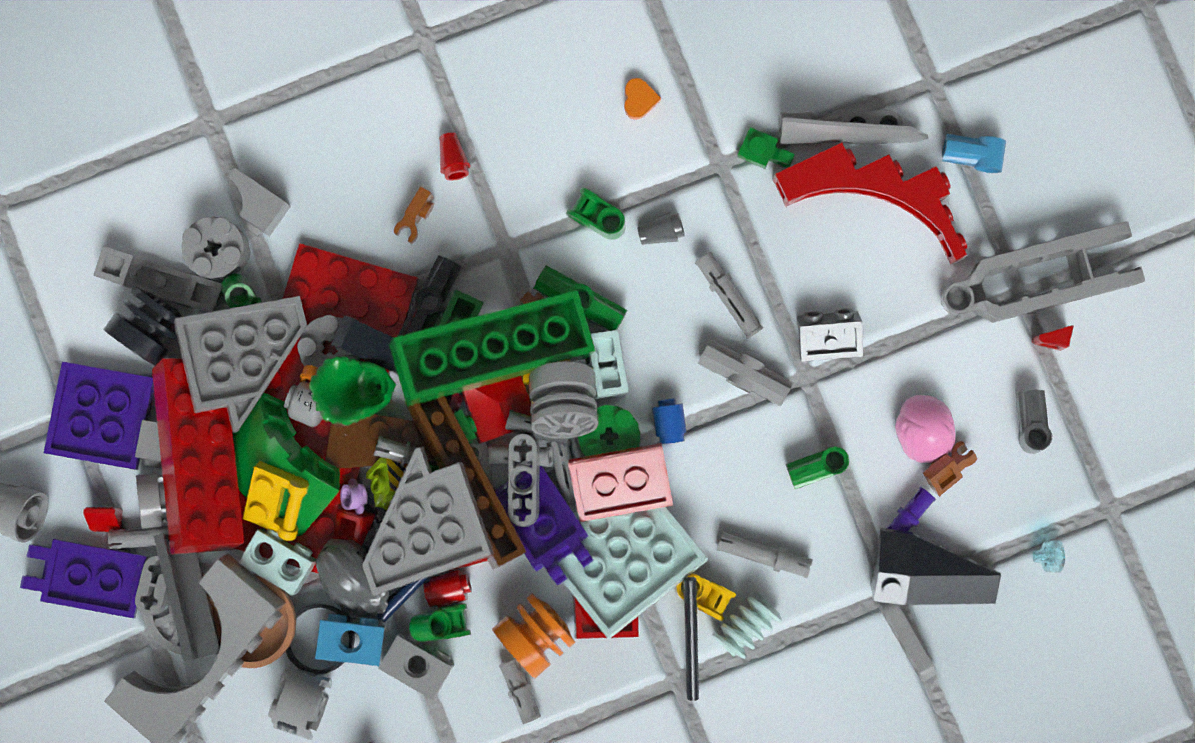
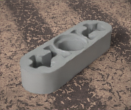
[508,434,540,527]
[877,602,937,682]

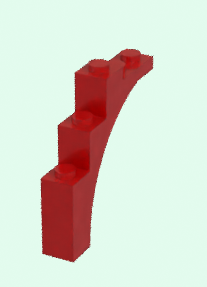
[772,143,967,264]

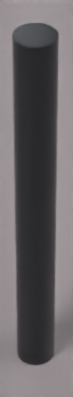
[684,577,699,701]

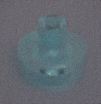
[1033,541,1065,573]

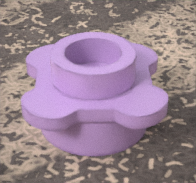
[340,479,368,514]

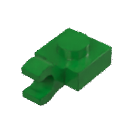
[737,127,795,169]

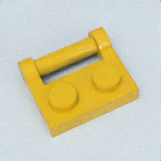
[243,461,309,541]

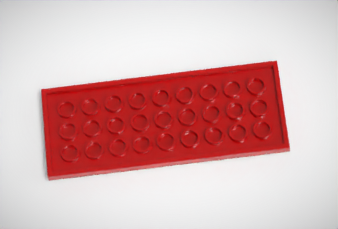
[235,243,419,573]

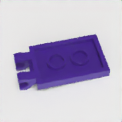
[494,465,594,586]
[20,539,148,619]

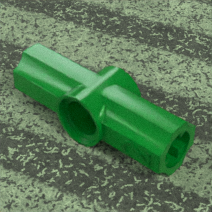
[533,265,628,331]

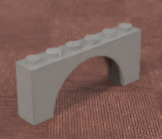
[104,553,286,743]

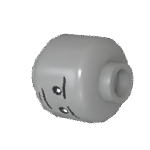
[284,381,324,427]

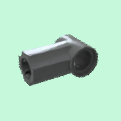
[1016,390,1052,454]

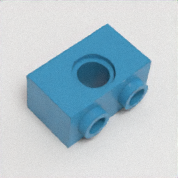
[315,614,385,666]

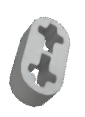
[135,556,168,615]

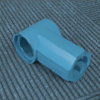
[942,134,1006,173]

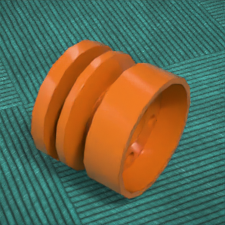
[492,593,576,679]

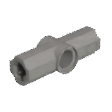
[698,339,793,407]

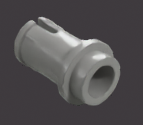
[374,436,416,466]

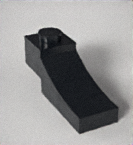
[332,315,398,375]

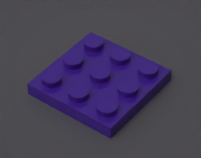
[43,361,154,470]

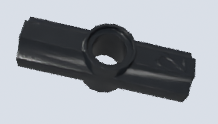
[397,255,463,337]

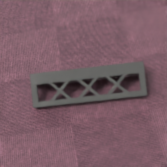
[153,533,221,661]

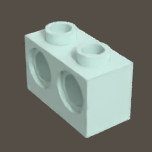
[585,330,629,401]
[238,528,317,596]

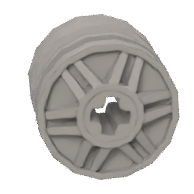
[529,362,599,438]

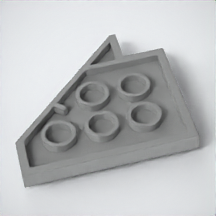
[174,296,307,433]
[362,447,494,596]

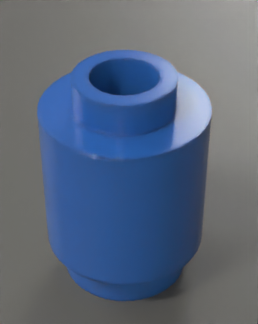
[652,398,687,444]

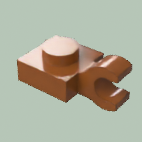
[393,186,435,244]
[923,441,978,497]

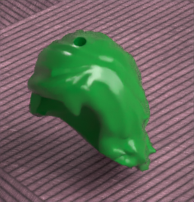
[309,356,396,426]

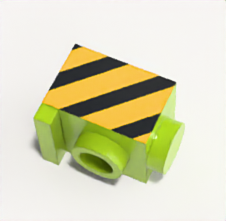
[366,457,408,510]

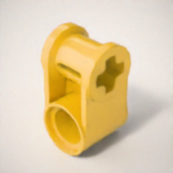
[674,573,737,622]

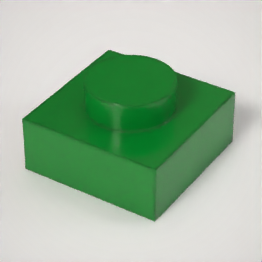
[453,409,477,444]

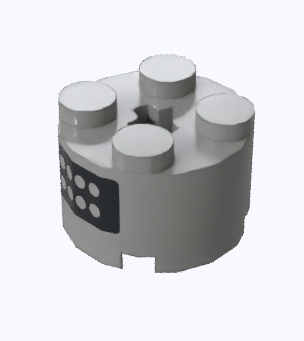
[181,216,251,283]
[268,667,332,740]

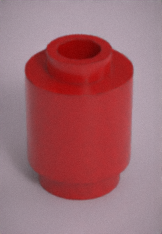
[423,570,472,608]

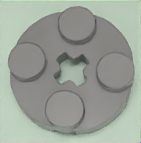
[297,315,360,368]

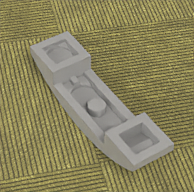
[93,246,221,313]

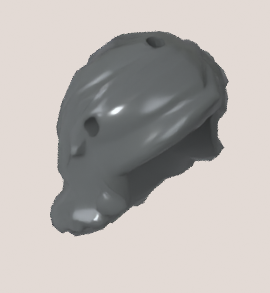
[316,538,389,619]

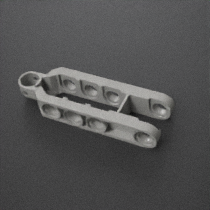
[941,222,1145,323]

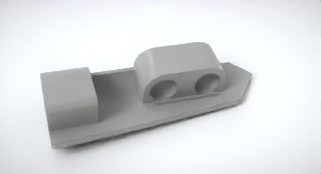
[778,110,928,144]

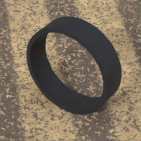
[286,604,355,674]

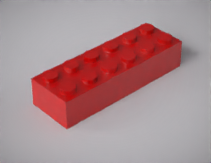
[152,358,244,554]

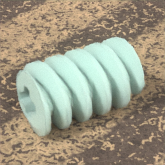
[712,591,782,659]

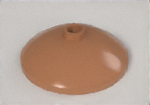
[209,573,296,668]

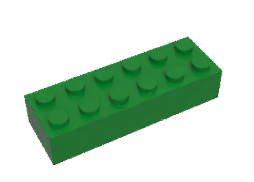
[389,290,596,406]

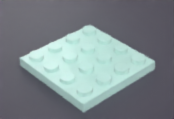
[558,504,708,640]

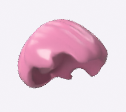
[895,395,955,464]

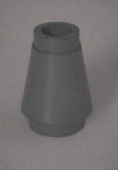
[637,212,685,245]

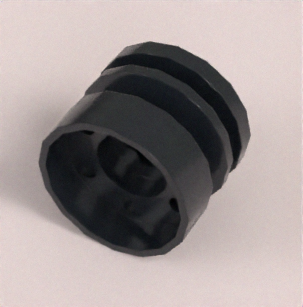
[103,286,182,366]

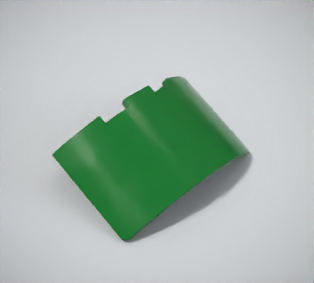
[232,392,340,536]

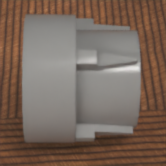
[136,473,167,529]
[0,483,48,543]

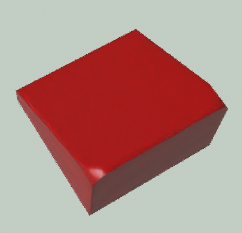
[1032,325,1074,351]
[83,507,123,532]
[333,508,375,546]

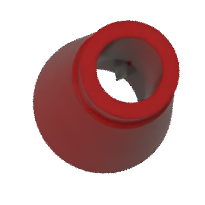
[439,132,470,181]

